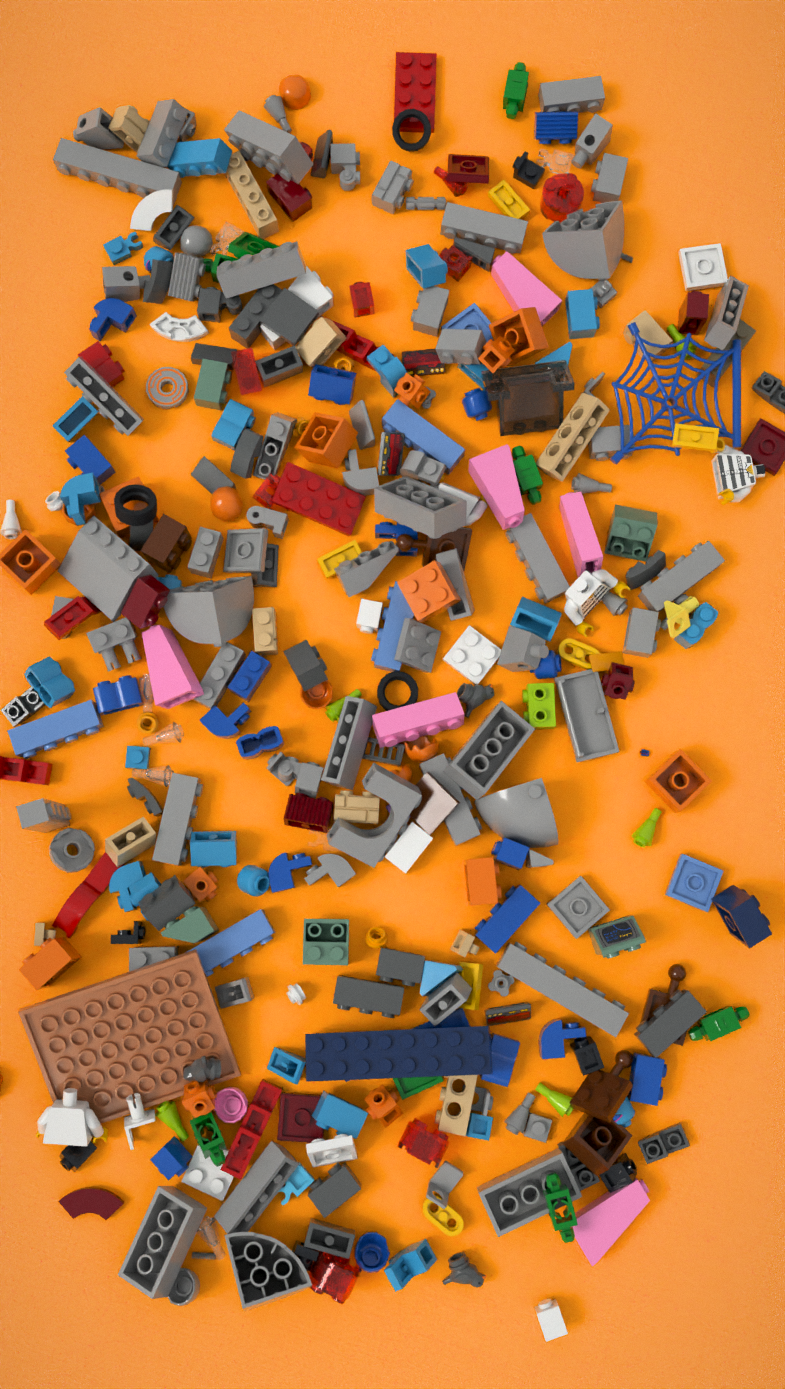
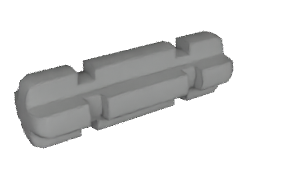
[406,197,446,210]

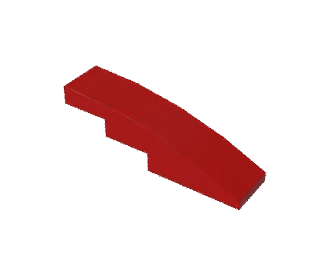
[319,315,394,371]
[0,756,53,786]
[220,1079,283,1180]

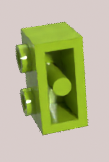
[522,683,556,730]

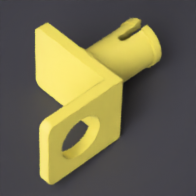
[664,596,699,638]

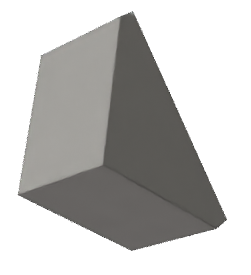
[215,976,254,1009]

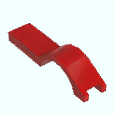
[44,596,102,640]
[52,851,126,939]

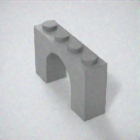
[326,763,422,868]

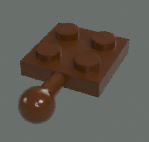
[396,527,472,571]
[640,964,687,1046]
[569,1050,633,1123]

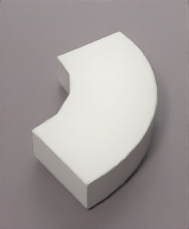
[130,189,173,231]
[150,312,209,342]

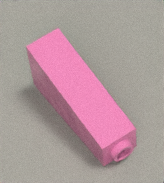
[491,251,562,327]
[468,444,525,530]
[559,491,603,578]
[142,625,204,709]
[573,1177,650,1266]

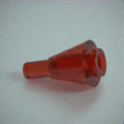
[433,166,468,197]

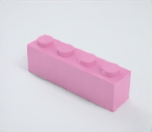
[372,692,464,748]

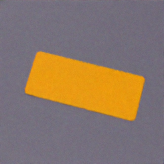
[589,651,625,672]

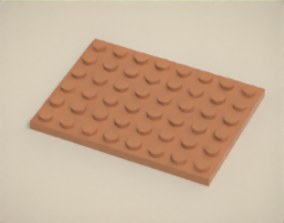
[18,949,241,1123]

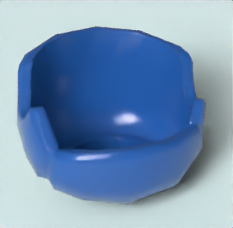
[354,1232,390,1273]

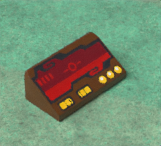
[401,349,445,377]

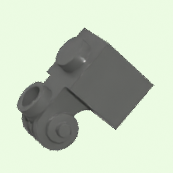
[197,287,243,323]

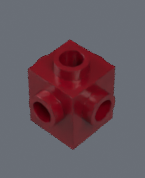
[601,662,635,700]

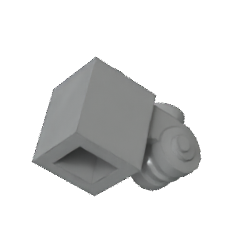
[331,143,360,191]
[278,756,323,799]

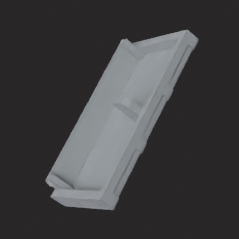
[554,669,619,763]

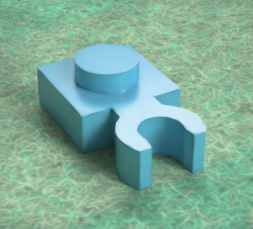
[276,1162,315,1205]

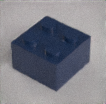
[711,885,772,949]

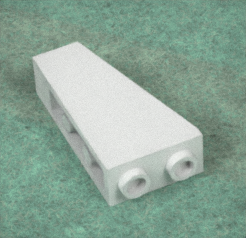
[260,266,334,350]

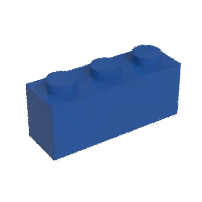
[474,885,540,954]

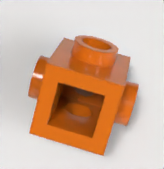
[478,336,515,373]
[394,373,431,409]
[183,866,220,902]
[182,1079,217,1118]
[364,1085,404,1128]

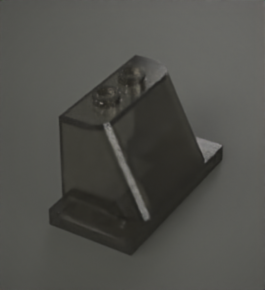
[481,360,574,436]

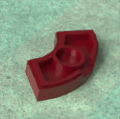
[58,1187,125,1220]

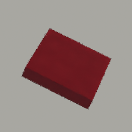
[447,154,489,184]
[740,418,785,476]
[277,1092,324,1143]

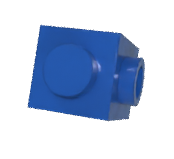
[150,1136,193,1180]

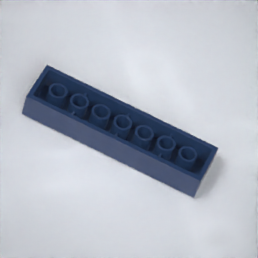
[305,1026,493,1082]

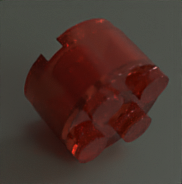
[540,173,584,223]
[397,1118,450,1168]
[308,1251,362,1304]

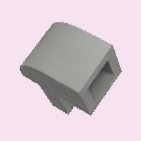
[342,449,379,496]
[400,450,446,486]
[304,854,357,887]

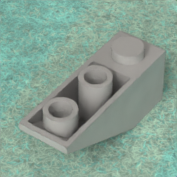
[253,412,297,483]
[334,540,399,597]
[436,548,475,621]

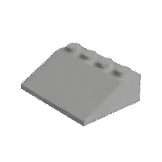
[58,516,159,622]

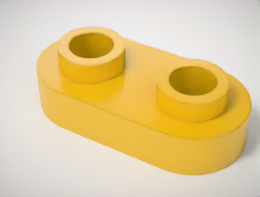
[558,639,600,670]
[422,1195,464,1236]

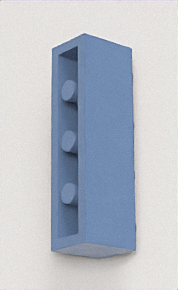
[382,399,465,475]
[371,581,414,672]
[7,700,104,759]
[185,909,275,977]

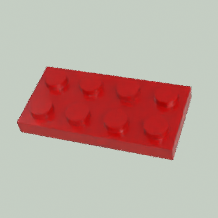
[394,52,437,133]
[271,462,366,536]

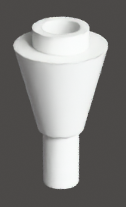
[0,500,22,540]

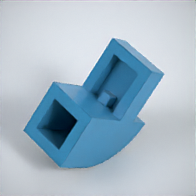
[367,345,407,398]
[60,473,101,525]
[109,861,146,912]
[384,1239,437,1292]

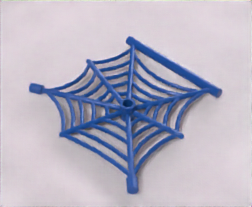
[610,322,741,465]

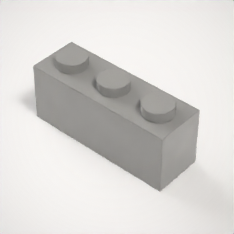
[538,76,605,113]
[136,99,188,167]
[194,642,246,710]

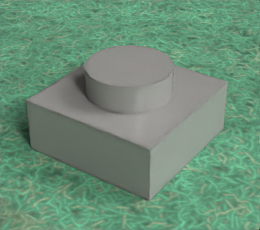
[523,1112,552,1143]

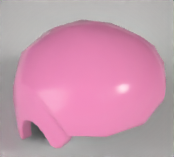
[214,1087,248,1123]

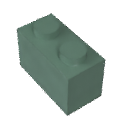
[194,359,232,411]

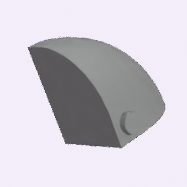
[542,201,624,280]
[163,576,254,647]
[474,778,559,848]
[224,1232,312,1312]

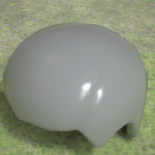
[180,225,213,258]
[168,1268,200,1306]

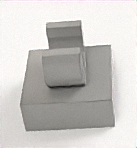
[590,279,617,308]

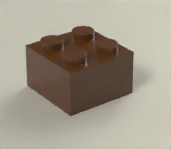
[141,514,192,573]
[562,1113,633,1176]

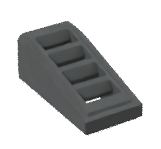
[453,237,495,272]
[362,737,405,767]

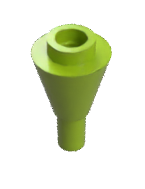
[667,324,697,360]
[325,689,362,722]
[631,808,662,848]
[535,1082,573,1117]
[155,1101,189,1141]

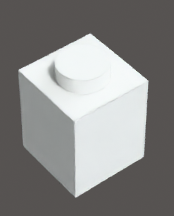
[356,599,383,634]
[534,1299,568,1342]

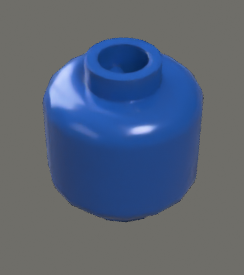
[462,388,492,421]
[530,650,562,679]

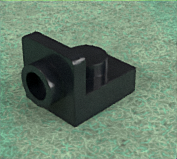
[512,151,545,189]
[110,921,146,944]
[570,1036,604,1076]
[59,1141,97,1172]
[599,1153,637,1193]
[292,1240,319,1271]

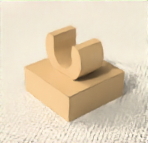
[34,922,56,946]
[450,930,480,957]

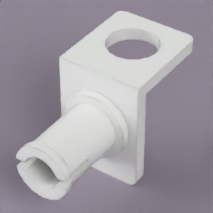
[124,1093,156,1150]

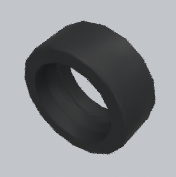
[392,109,431,152]
[114,484,157,526]
[377,671,418,711]

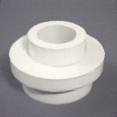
[45,491,64,511]
[286,983,306,1006]

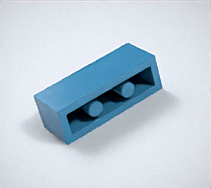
[167,138,232,178]

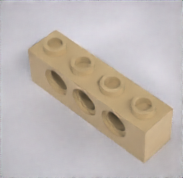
[224,151,279,239]
[536,393,610,482]
[434,1075,478,1137]

